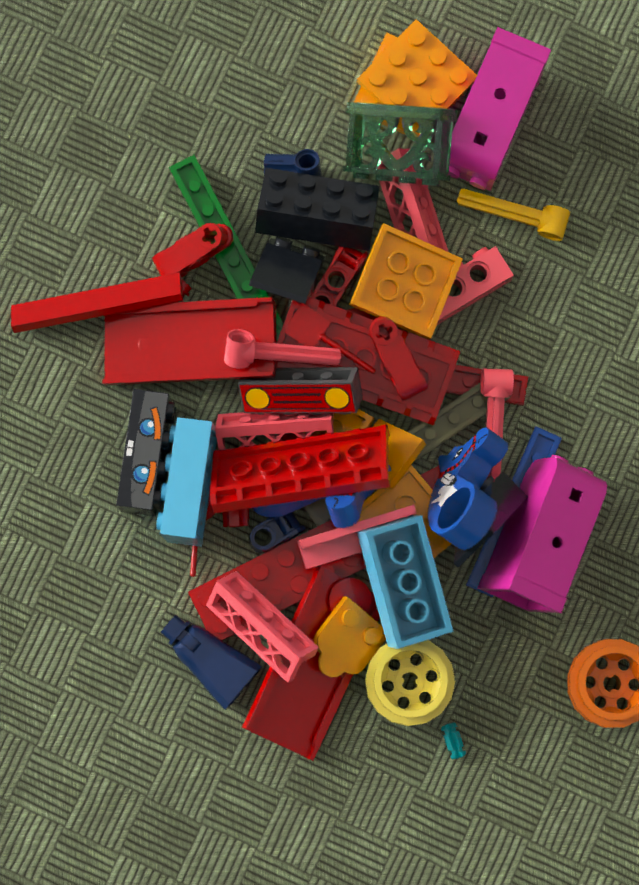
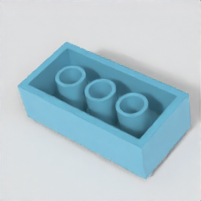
[156,417,217,547]
[357,515,454,649]

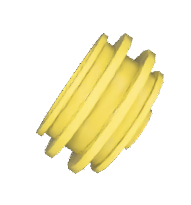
[365,640,455,726]

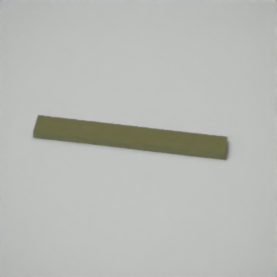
[304,383,510,527]

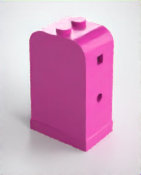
[439,27,551,191]
[477,455,607,613]

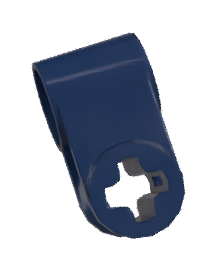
[249,512,306,553]

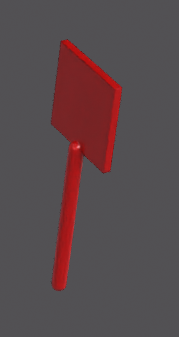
[283,303,376,374]

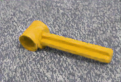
[457,188,570,241]

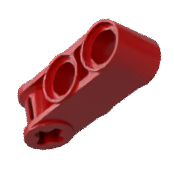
[152,223,233,278]
[311,246,369,307]
[369,316,429,401]

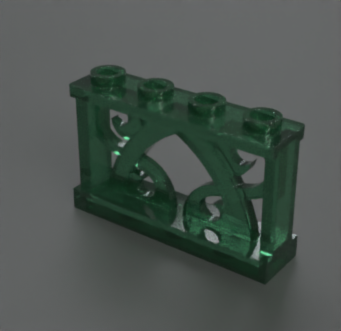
[343,102,458,186]

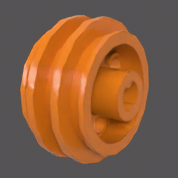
[567,639,639,728]

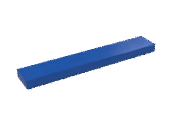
[465,426,562,597]

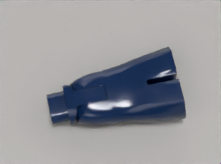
[161,615,263,710]

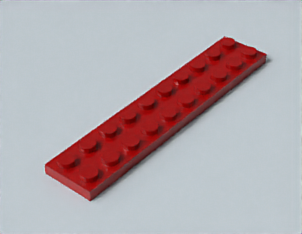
[188,466,440,641]

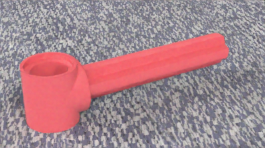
[224,329,341,369]
[480,368,514,479]

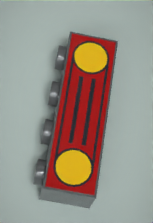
[238,367,363,415]

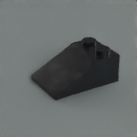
[249,236,326,304]
[454,472,528,568]

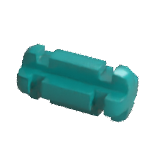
[441,722,466,759]

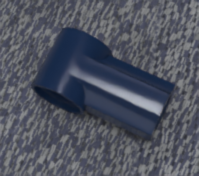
[264,149,322,177]

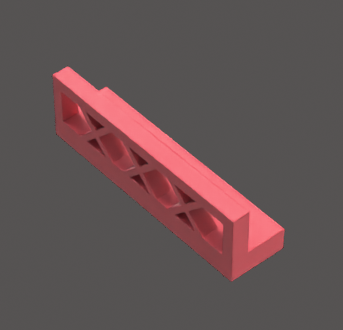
[373,148,449,252]
[215,412,334,450]
[297,505,416,569]
[206,571,319,682]

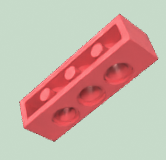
[409,246,514,336]

